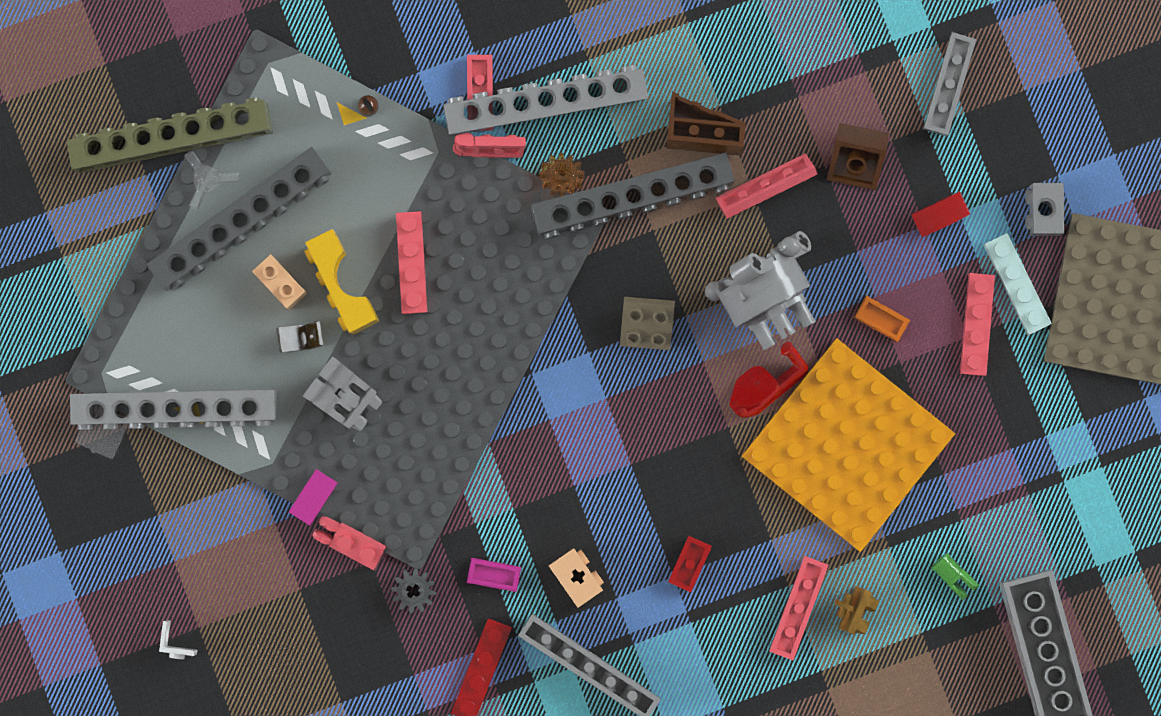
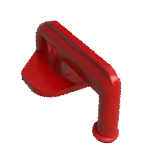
[729,341,808,418]

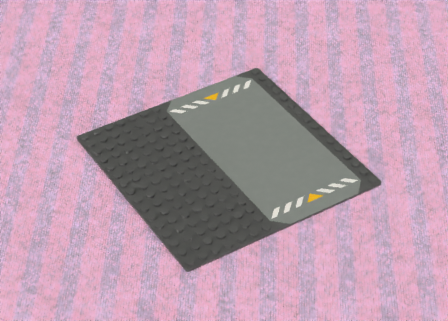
[66,30,604,569]

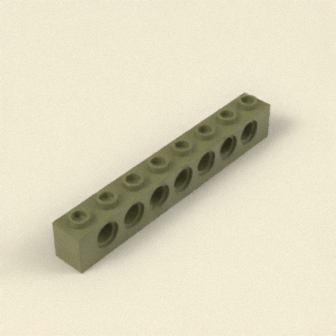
[67,97,273,174]

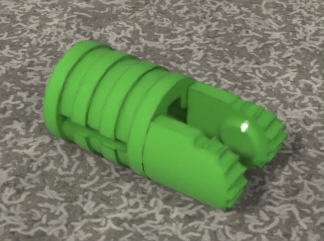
[931,553,979,600]

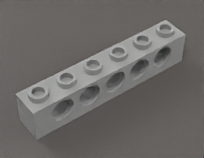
[518,614,661,716]

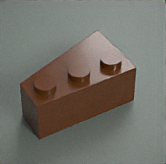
[666,91,746,156]

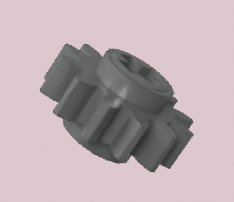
[391,568,437,614]

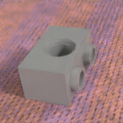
[1025,183,1064,236]

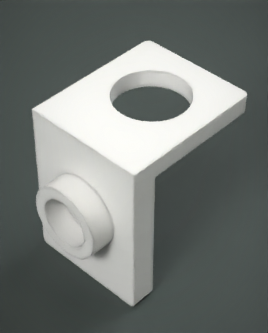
[159,620,197,659]

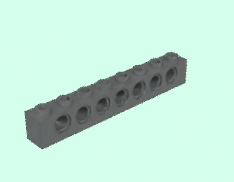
[146,147,331,291]
[530,152,735,239]

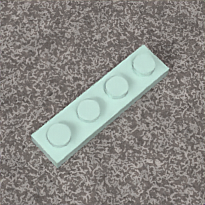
[984,233,1052,335]

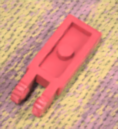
[453,133,526,158]
[312,516,386,570]

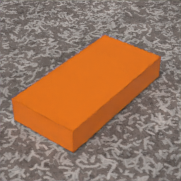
[853,295,910,342]

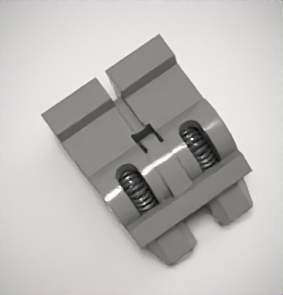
[303,356,382,431]

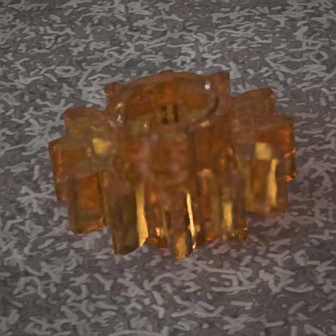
[539,152,585,197]

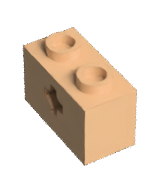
[252,254,308,311]
[549,548,604,607]

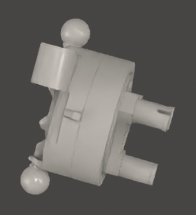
[705,231,816,351]

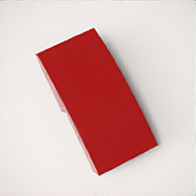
[912,191,971,237]

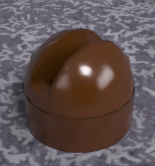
[358,95,379,116]

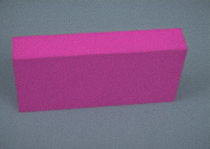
[289,469,338,526]
[467,558,521,592]

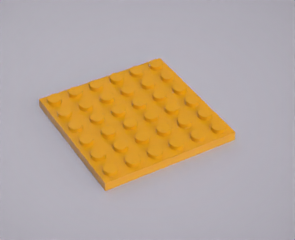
[741,338,956,552]

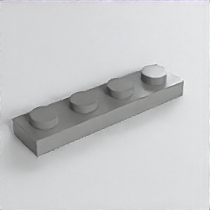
[923,32,976,136]

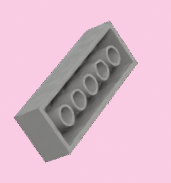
[999,570,1093,716]

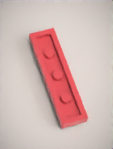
[716,153,817,219]
[396,211,428,314]
[960,273,995,376]
[769,556,828,660]

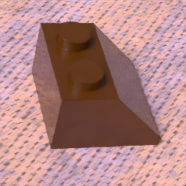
[827,123,889,190]

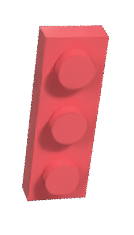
[467,55,493,131]

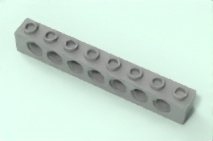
[443,65,648,135]
[70,390,277,430]

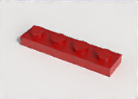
[451,618,512,716]

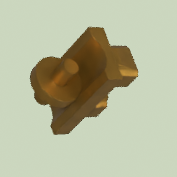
[834,586,879,635]

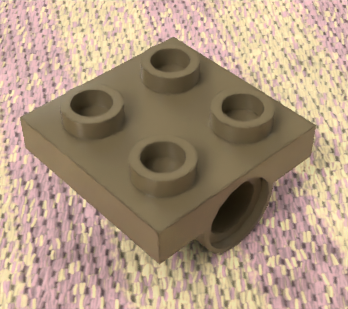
[620,297,675,350]

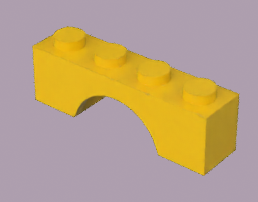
[304,229,380,335]

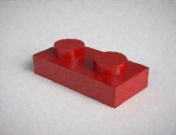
[668,536,712,592]

